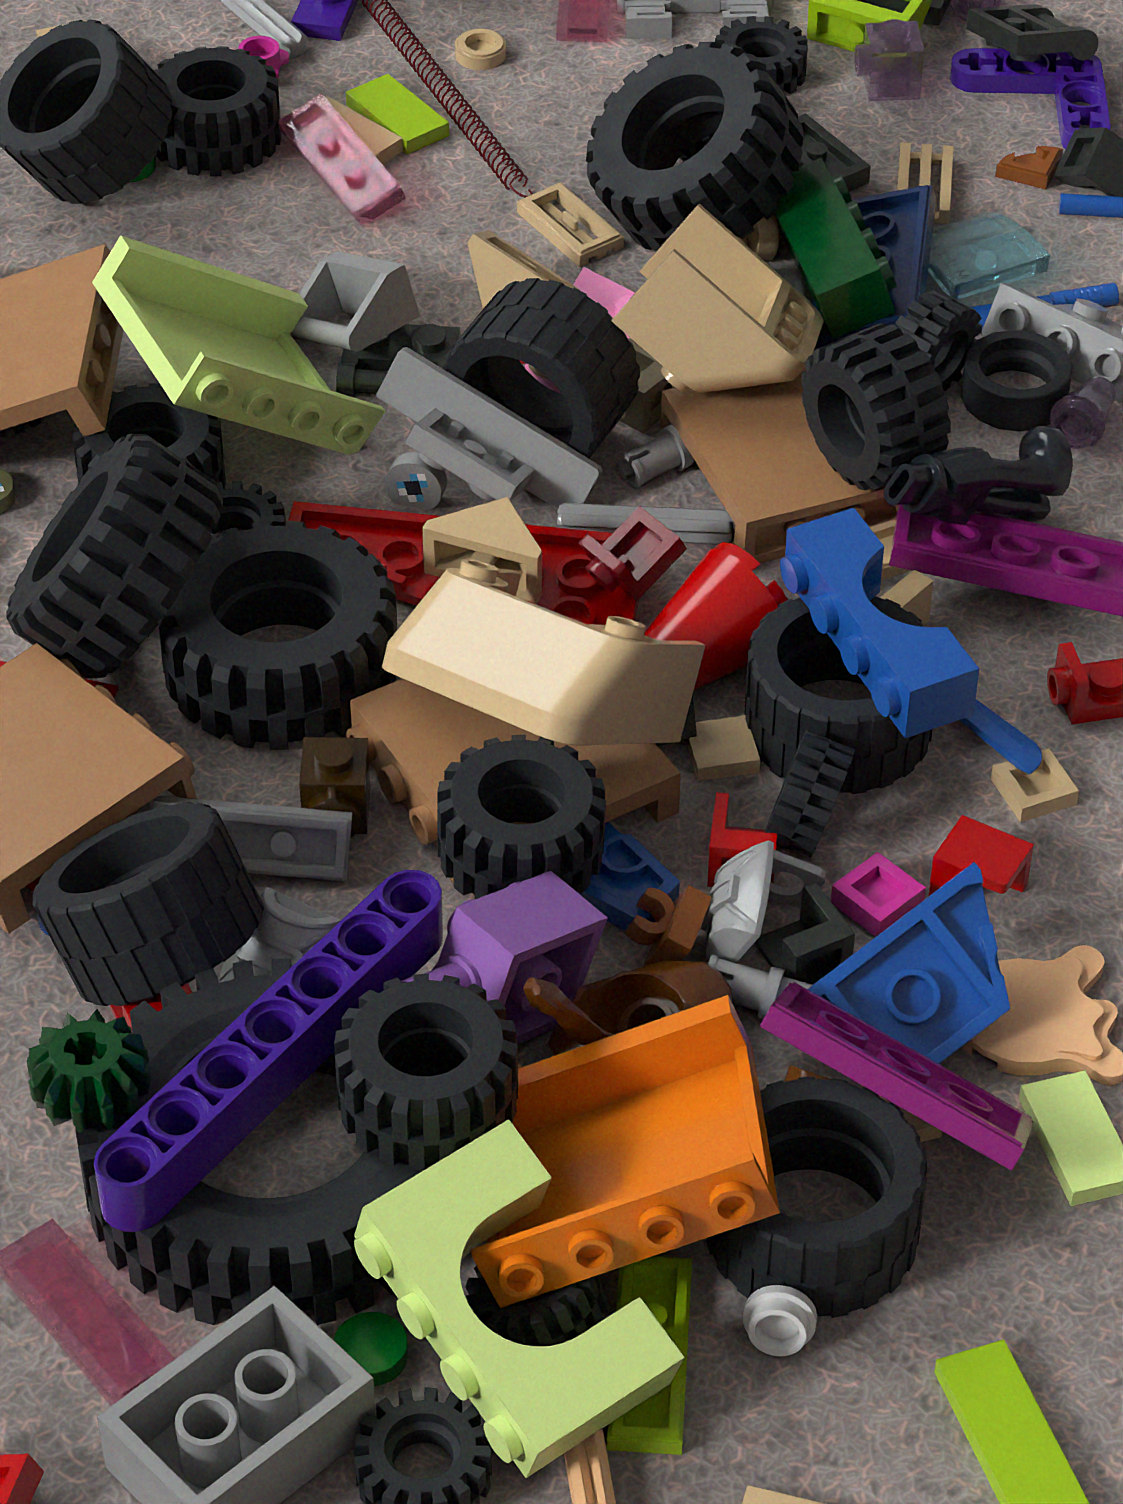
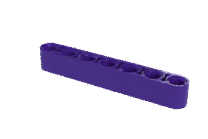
[94,870,443,1232]

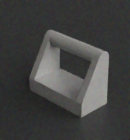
[291,251,420,352]

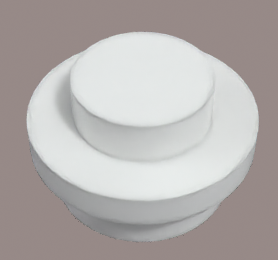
[743,1285,817,1356]

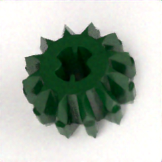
[27,1009,151,1134]

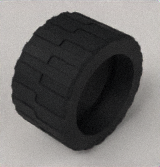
[0,19,173,204]
[442,278,640,459]
[744,596,932,794]
[32,802,264,1006]
[706,1076,927,1318]

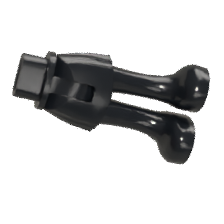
[884,426,1073,525]

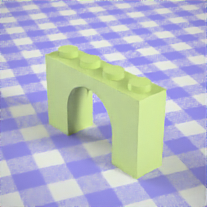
[354,1119,685,1478]

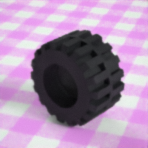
[154,46,282,177]
[801,323,951,491]
[72,383,226,489]
[437,735,606,899]
[334,974,518,1171]

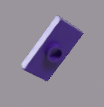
[291,0,359,41]

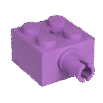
[401,871,608,1044]

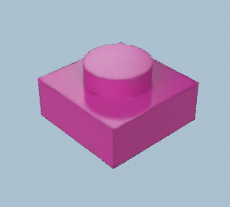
[831,852,926,937]

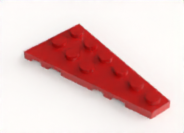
[288,501,639,625]

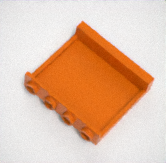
[471,995,780,1308]

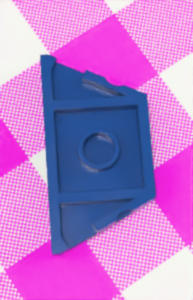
[808,862,1010,1064]

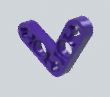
[950,48,1111,149]

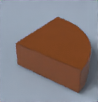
[995,146,1063,190]

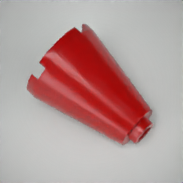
[644,542,788,691]

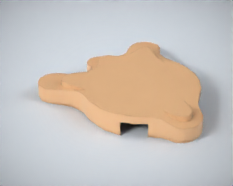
[962,945,1123,1086]

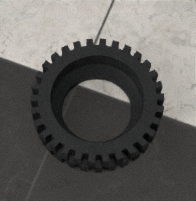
[75,959,451,1326]

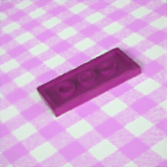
[889,505,1123,617]
[760,982,1033,1171]

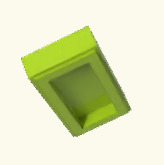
[346,74,450,155]

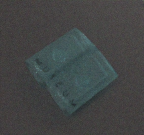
[928,211,1050,300]

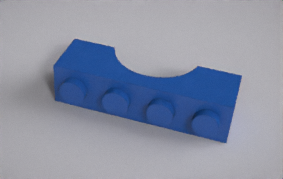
[780,508,979,738]

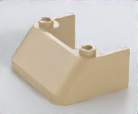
[611,204,823,393]
[382,559,705,745]

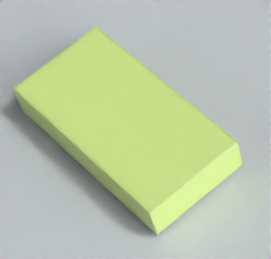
[1019,1070,1123,1206]

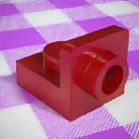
[1047,642,1123,725]

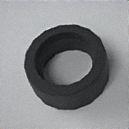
[961,330,1073,432]

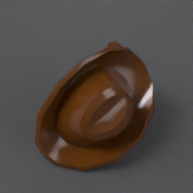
[523,960,732,1056]

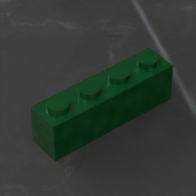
[774,158,897,339]

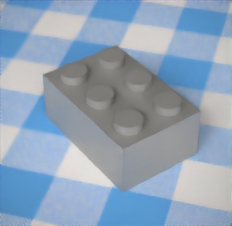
[97,1286,376,1504]

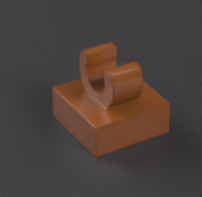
[625,885,712,966]

